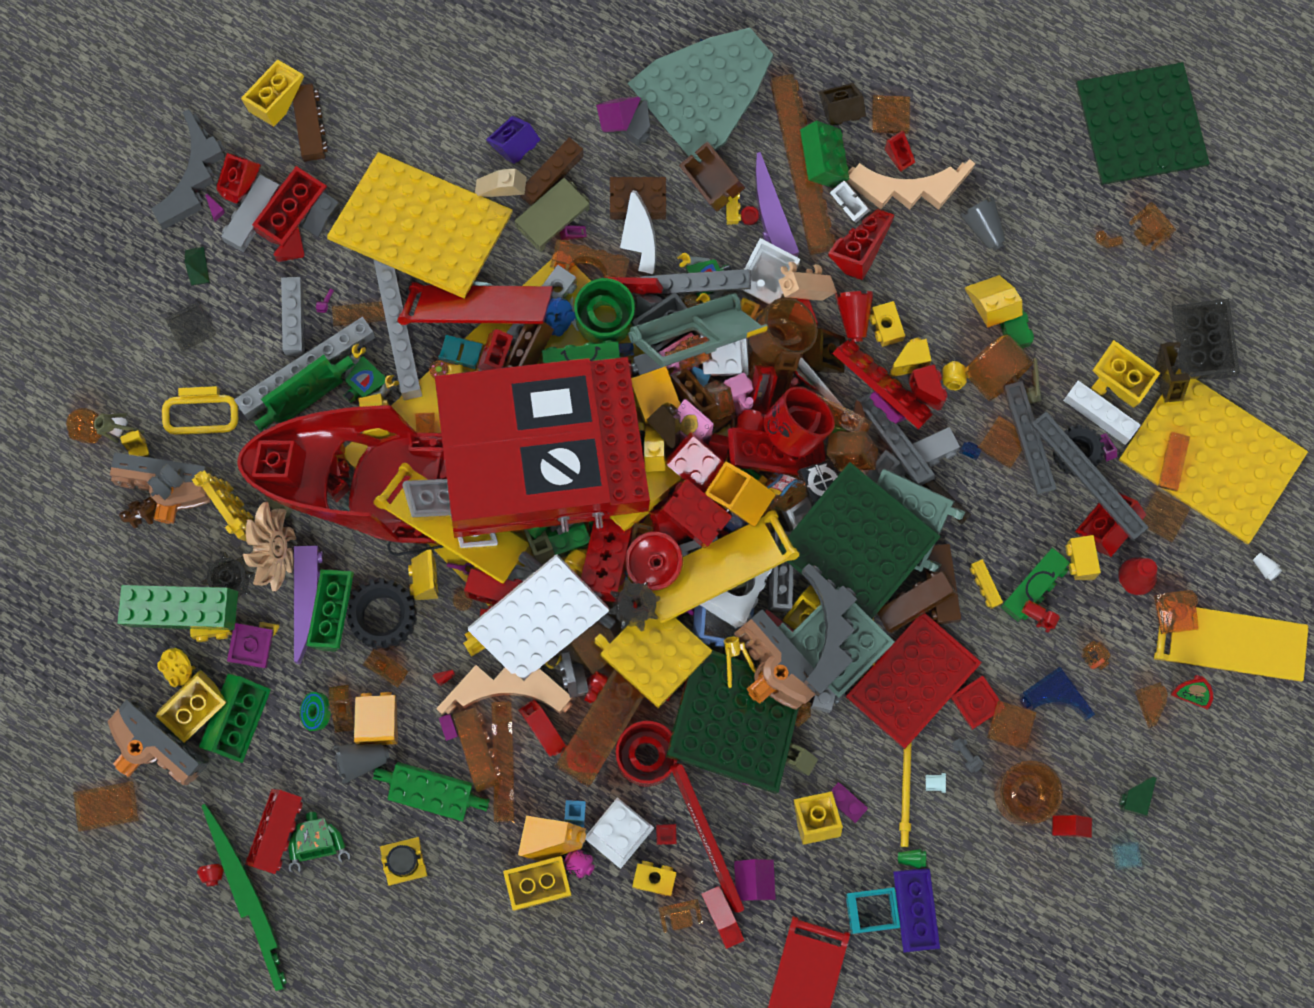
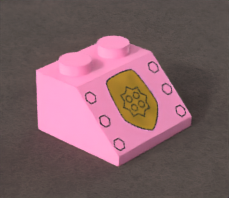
[678,399,714,444]

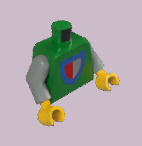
[677,253,732,303]
[343,343,399,403]

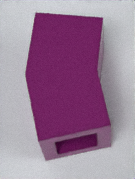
[439,714,458,741]

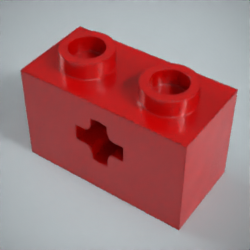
[477,329,513,370]

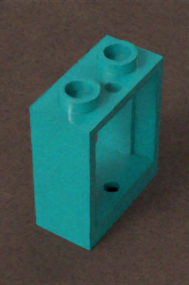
[845,887,900,934]

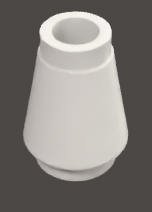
[1253,553,1282,581]

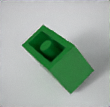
[1000,308,1034,352]

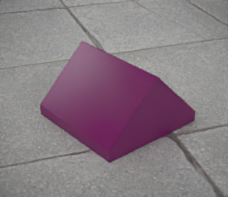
[596,96,641,132]
[734,859,776,901]

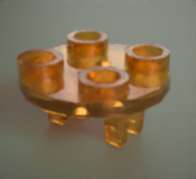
[66,408,102,443]

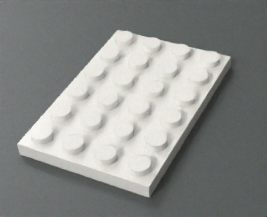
[468,554,609,681]

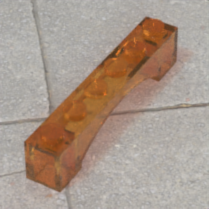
[491,702,515,823]

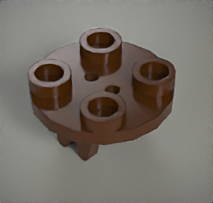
[119,497,157,528]

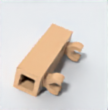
[778,262,837,301]

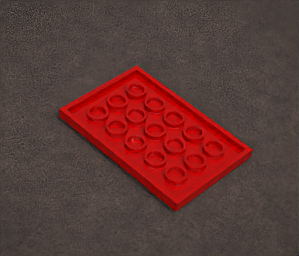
[846,613,982,750]

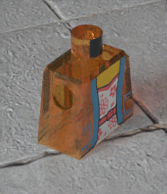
[764,472,807,512]

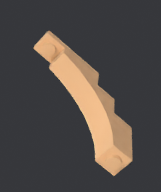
[847,159,975,210]
[436,665,573,716]

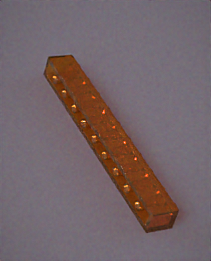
[770,74,835,255]

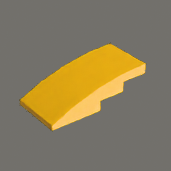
[610,460,683,531]

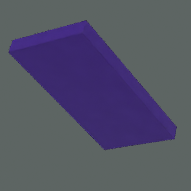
[893,868,940,953]

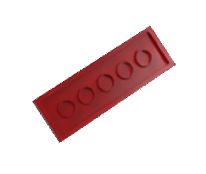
[832,340,933,429]
[728,427,825,476]

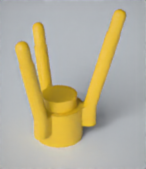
[724,636,756,688]

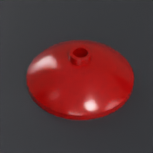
[625,532,683,591]

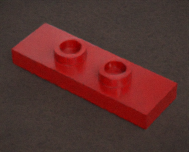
[605,277,663,295]

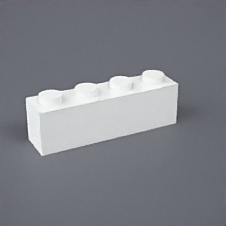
[1063,381,1140,445]

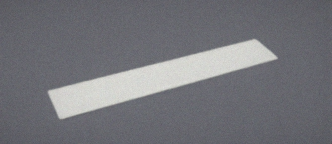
[798,357,860,432]

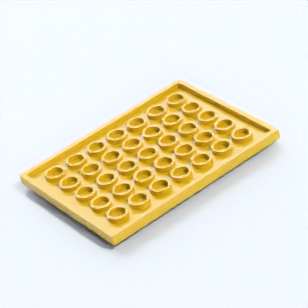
[327,152,513,299]
[1119,369,1308,544]

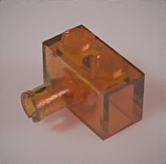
[665,335,713,370]

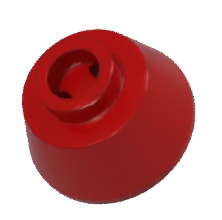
[197,864,224,887]

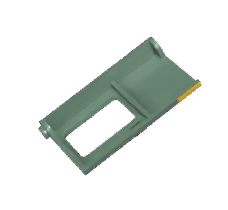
[629,293,767,367]

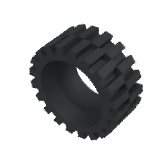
[346,578,417,650]

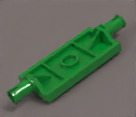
[254,355,355,432]
[373,762,490,821]

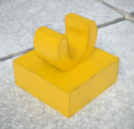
[463,632,485,657]

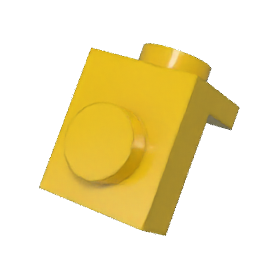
[120,430,150,457]

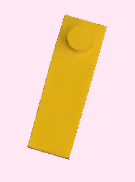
[644,425,665,472]

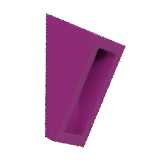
[205,194,225,222]
[560,226,587,241]
[1100,433,1117,462]

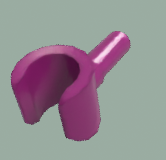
[316,289,334,313]
[447,562,474,576]

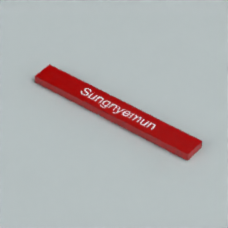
[670,763,744,913]

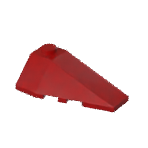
[828,209,894,280]

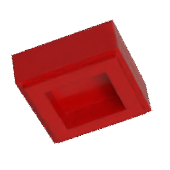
[656,824,677,845]

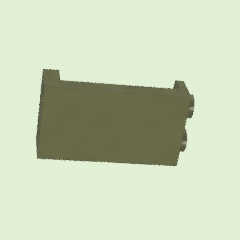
[515,178,590,252]

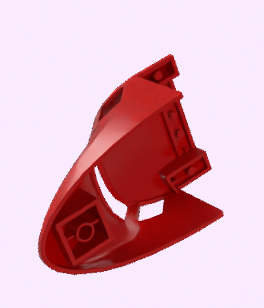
[237,405,447,544]

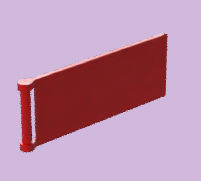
[397,282,553,325]
[768,916,850,1008]

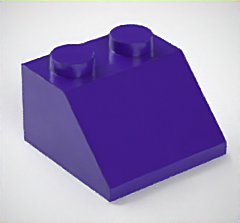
[486,116,541,164]

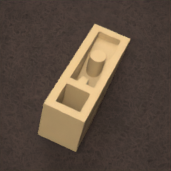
[475,169,527,197]

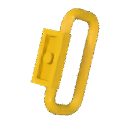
[162,386,239,435]

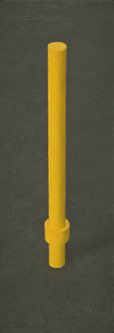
[899,742,912,847]

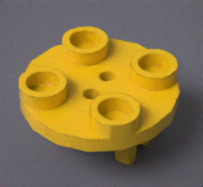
[157,648,196,687]

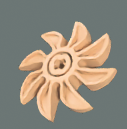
[243,502,296,591]

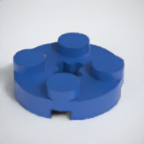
[544,297,575,337]

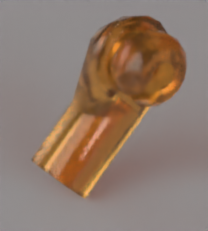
[795,701,811,728]

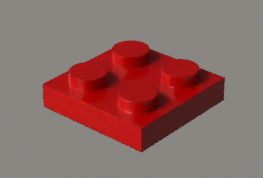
[950,676,1005,730]

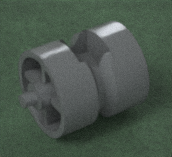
[147,464,185,500]

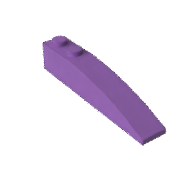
[755,152,799,258]
[294,546,323,664]

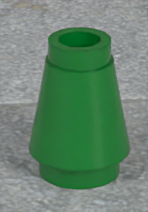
[898,849,926,869]

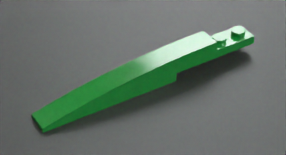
[201,804,287,991]

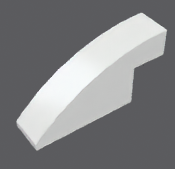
[620,190,657,274]

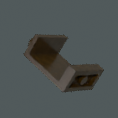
[1155,342,1190,403]

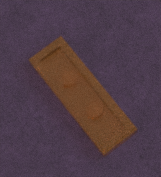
[332,301,386,326]
[1158,432,1190,492]

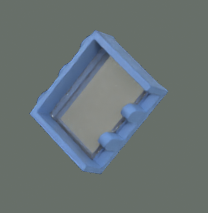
[693,605,754,648]

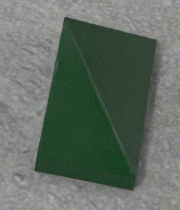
[184,247,210,286]

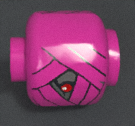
[564,849,595,878]

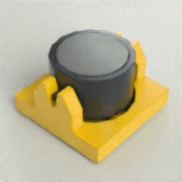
[380,837,428,886]

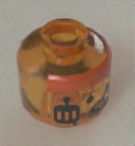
[1081,640,1111,670]

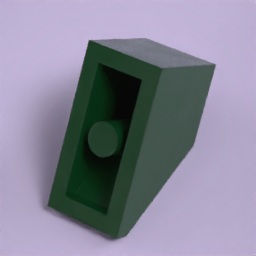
[1119,777,1157,817]

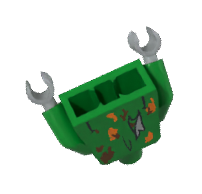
[288,812,350,872]

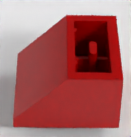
[908,364,947,411]

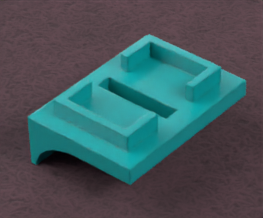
[438,335,483,369]

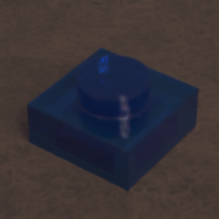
[959,442,981,460]

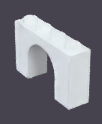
[700,568,773,628]

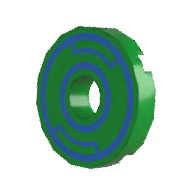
[300,692,331,731]

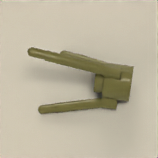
[1008,358,1042,404]
[94,413,145,443]

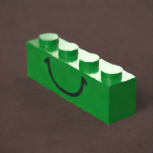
[542,340,620,363]
[1001,547,1070,622]

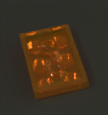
[73,781,139,832]

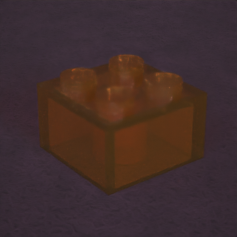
[827,430,878,471]

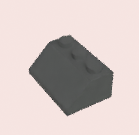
[631,292,687,353]

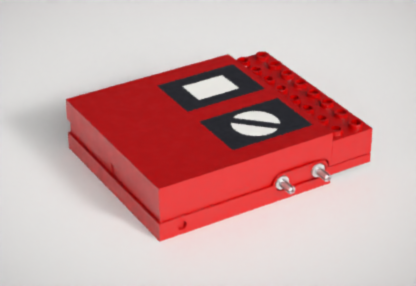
[434,357,650,538]

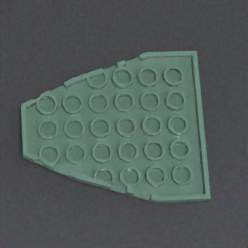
[627,28,774,163]

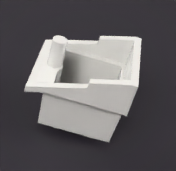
[743,238,800,307]
[701,335,748,376]
[585,797,654,869]

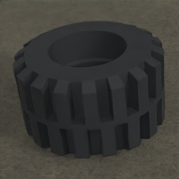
[1053,425,1105,477]

